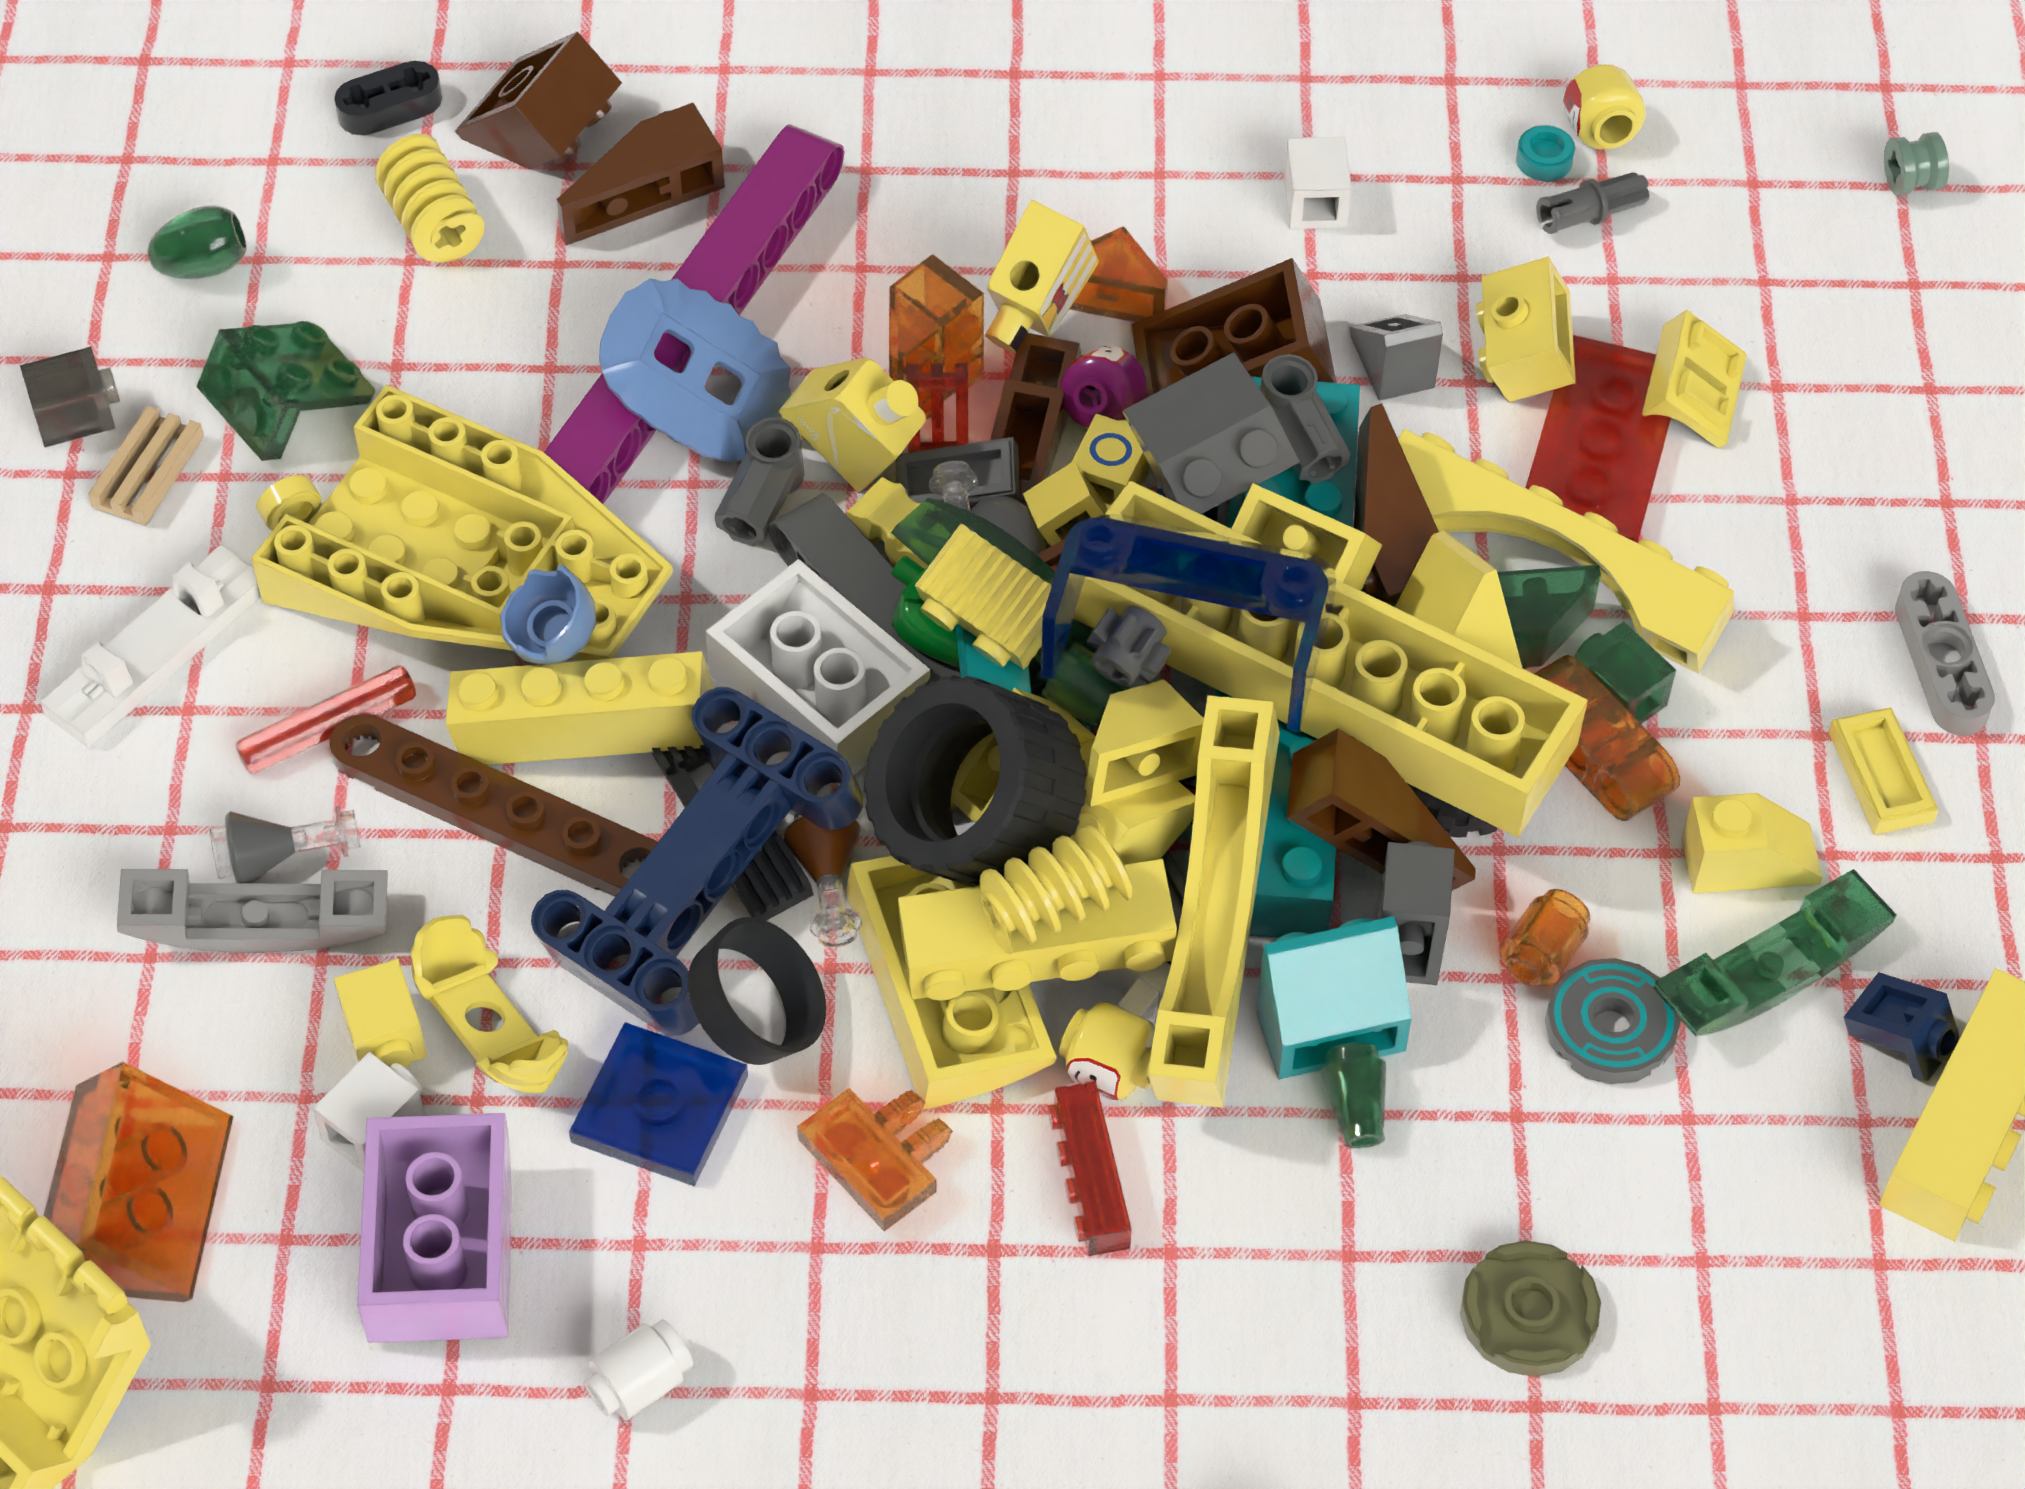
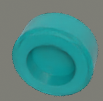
[1516,125,1575,181]

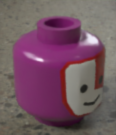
[1061,346,1147,429]

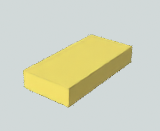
[1828,707,1938,835]

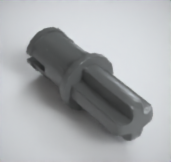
[1536,172,1650,234]

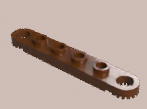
[329,714,658,896]

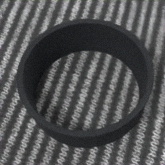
[688,917,826,1065]

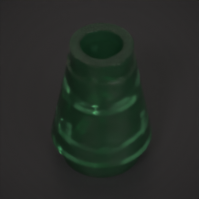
[1320,1043,1387,1149]

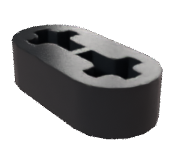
[334,61,442,135]

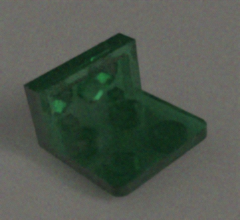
[196,321,375,461]

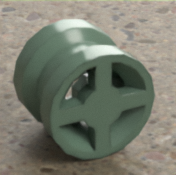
[1884,132,1949,195]

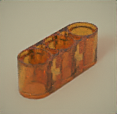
[1534,655,1680,821]

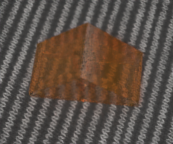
[1069,226,1168,322]

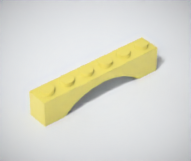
[1398,429,1734,673]
[1148,695,1280,1108]

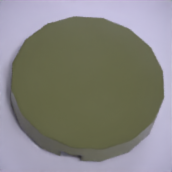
[1460,1240,1601,1377]

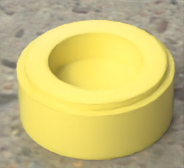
[256,475,322,531]

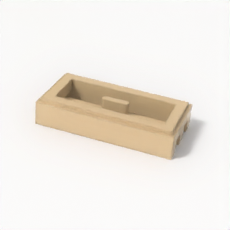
[88,406,204,526]

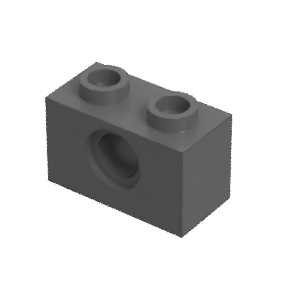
[1376,841,1455,985]

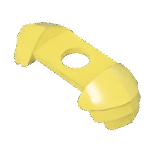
[411,915,569,1093]

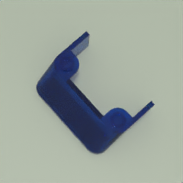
[1041,514,1336,732]

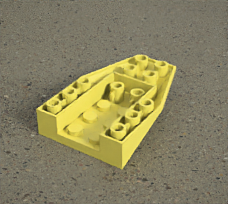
[251,384,673,660]

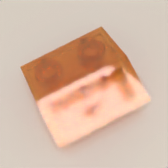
[889,254,984,421]

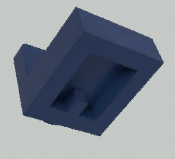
[1843,972,1959,1082]

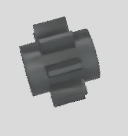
[1087,606,1171,687]

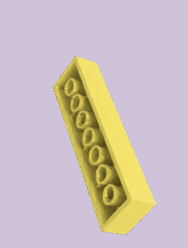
[1064,481,1588,838]

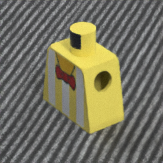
[985,199,1099,353]

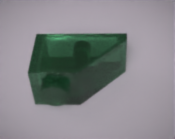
[1497,565,1601,669]

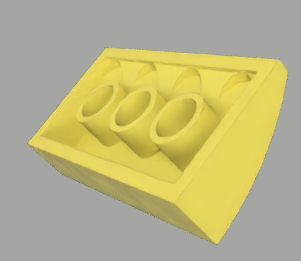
[845,856,1056,1110]

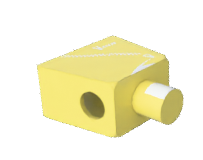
[778,357,926,492]

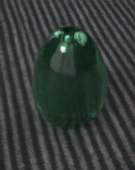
[147,205,247,279]

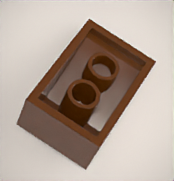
[1131,258,1336,399]

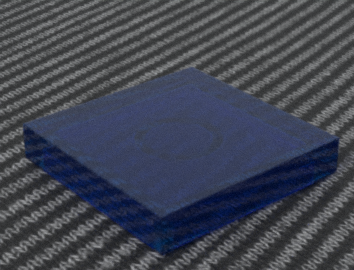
[569,1022,748,1187]

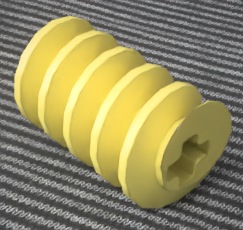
[375,134,485,263]
[980,825,1133,955]

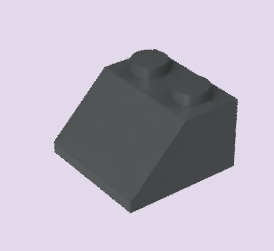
[1122,352,1300,514]

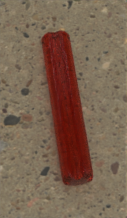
[236,665,416,774]

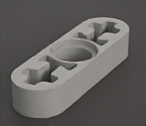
[1895,571,1995,736]

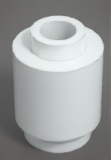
[584,1319,694,1420]

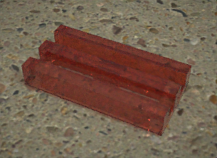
[906,363,968,452]

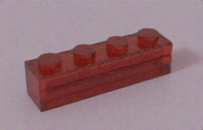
[1048,1081,1132,1256]

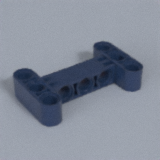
[531,687,864,1036]

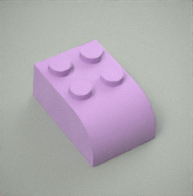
[357,1113,512,1343]

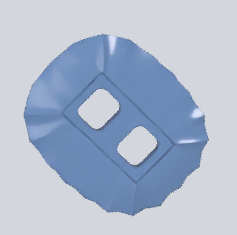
[599,278,791,462]

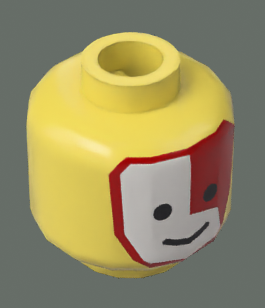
[1563,64,1646,150]
[1059,1002,1155,1100]

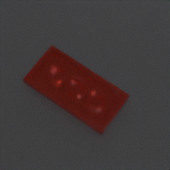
[1525,335,1672,543]

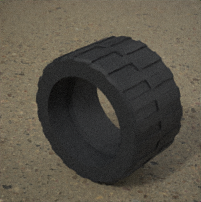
[864,675,1087,887]

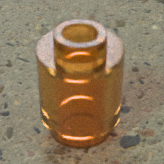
[1500,889,1591,986]

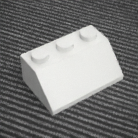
[705,559,930,786]

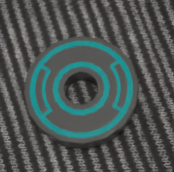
[1545,958,1681,1084]

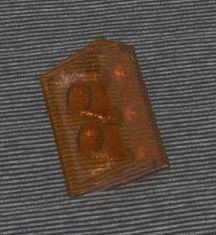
[43,1062,234,1302]

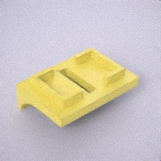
[1642,309,1747,449]

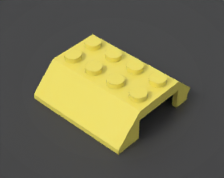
[0,1174,151,1489]

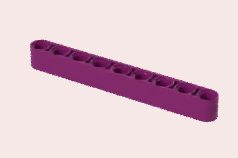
[544,124,845,504]

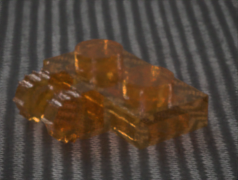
[797,1088,953,1232]

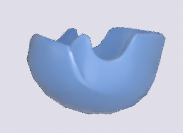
[500,565,596,665]

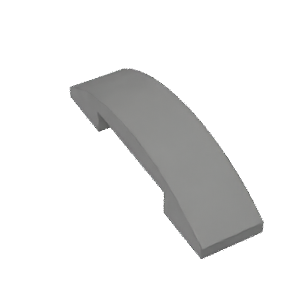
[117,869,388,953]

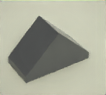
[1349,314,1443,401]

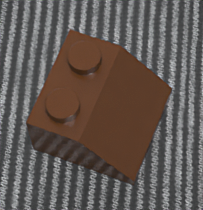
[455,31,622,170]

